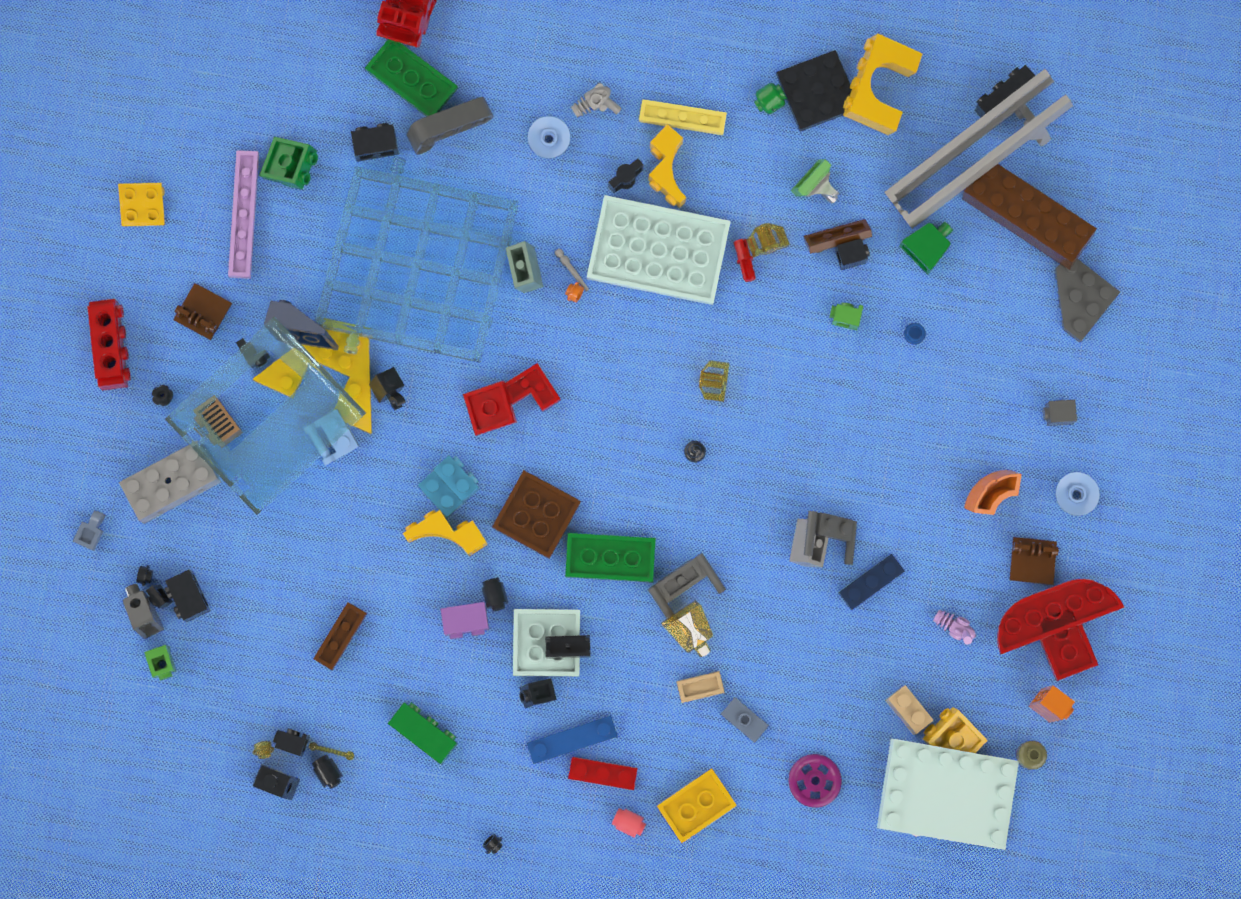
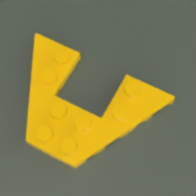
[253,320,372,434]

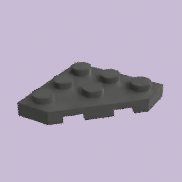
[1054,259,1120,343]

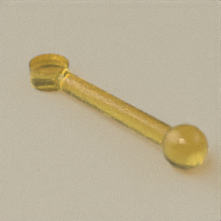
[309,742,354,760]

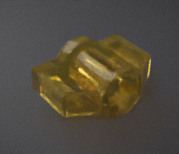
[746,223,790,257]
[699,360,729,402]

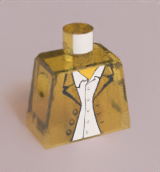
[661,600,713,657]

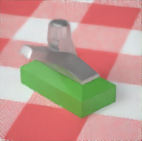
[790,159,839,204]

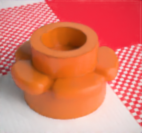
[565,282,584,303]

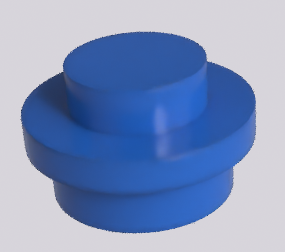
[904,323,926,345]

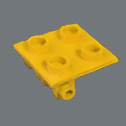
[118,183,165,226]

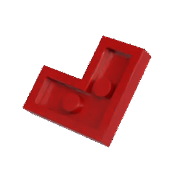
[505,363,561,412]

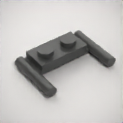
[804,511,857,565]
[648,553,726,626]

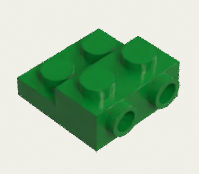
[259,136,318,190]

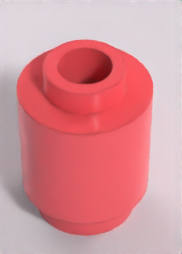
[612,808,646,838]

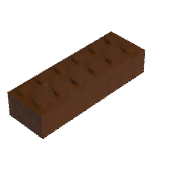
[962,164,1097,270]

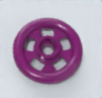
[788,754,842,808]

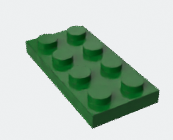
[365,39,458,117]
[565,533,656,583]

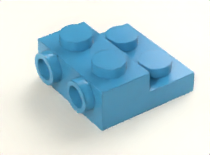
[417,455,479,518]

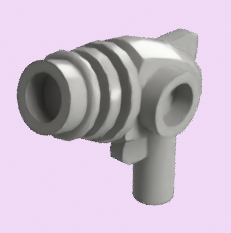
[571,83,622,118]

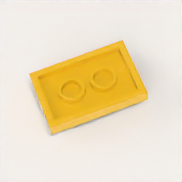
[657,768,737,843]

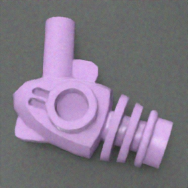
[933,610,976,645]

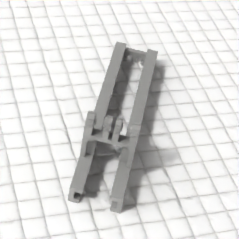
[884,69,1073,229]

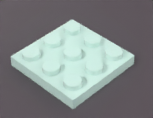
[513,609,580,677]

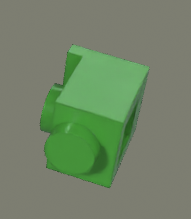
[829,302,863,331]
[144,645,176,681]

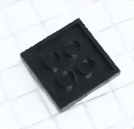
[776,50,852,132]

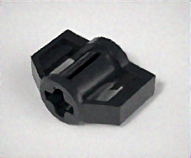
[608,158,644,193]

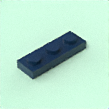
[838,554,905,610]

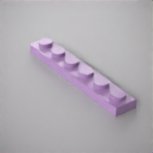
[228,151,259,279]

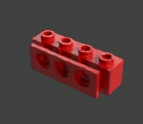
[87,299,131,391]

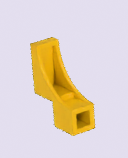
[648,124,686,208]
[403,510,488,556]

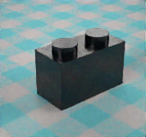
[351,123,399,162]
[165,569,211,622]

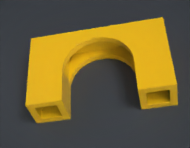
[843,33,923,135]

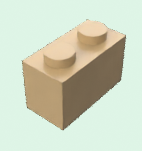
[885,685,933,735]

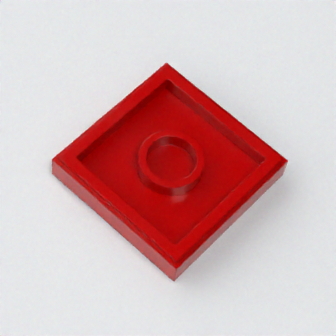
[463,381,517,436]

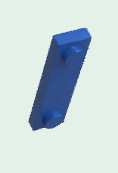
[527,715,618,764]

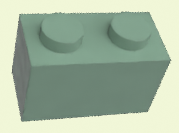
[506,241,544,293]

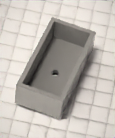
[119,441,221,524]

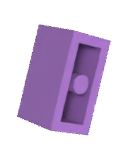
[441,602,489,639]

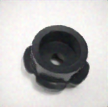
[152,385,173,406]
[136,565,153,586]
[482,834,503,854]

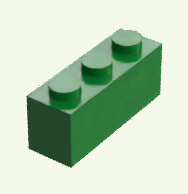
[387,702,458,765]

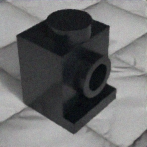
[273,728,310,757]

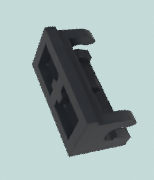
[545,635,591,659]

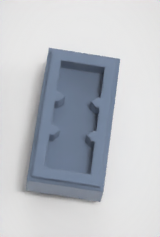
[720,697,769,743]

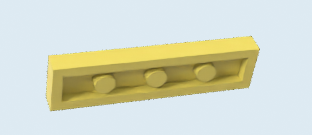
[639,99,727,135]

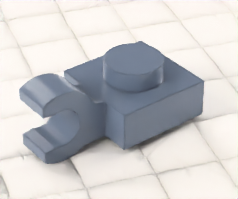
[73,510,105,551]

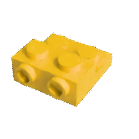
[922,707,988,753]

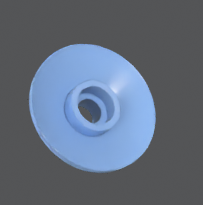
[528,116,570,158]
[1055,472,1100,516]

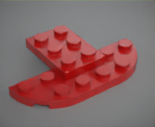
[997,579,1125,681]

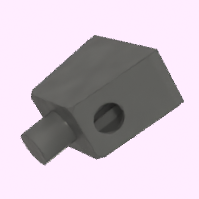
[123,584,164,639]

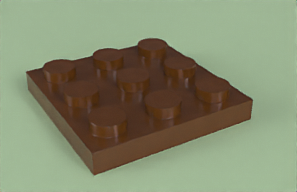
[492,470,581,559]

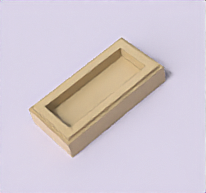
[676,671,725,703]

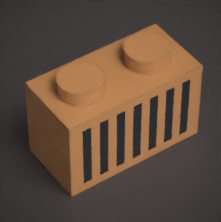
[193,395,243,448]

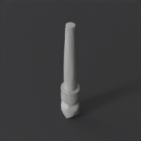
[555,249,589,292]

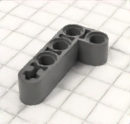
[407,97,494,155]

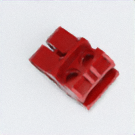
[376,0,437,47]

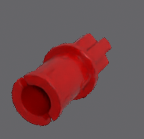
[733,239,756,282]

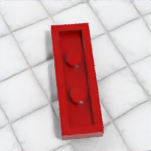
[568,757,638,790]

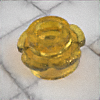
[252,741,274,759]

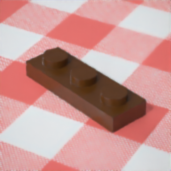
[804,219,872,254]
[313,602,367,671]

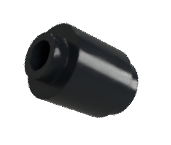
[482,577,508,612]
[312,754,343,789]

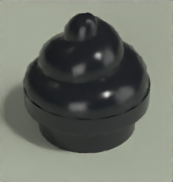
[684,441,706,463]

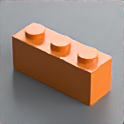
[1028,685,1075,723]

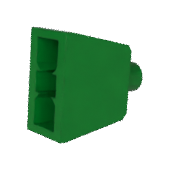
[899,222,953,275]

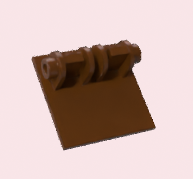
[173,283,232,340]
[1009,537,1059,585]

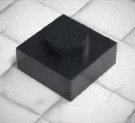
[146,584,173,608]

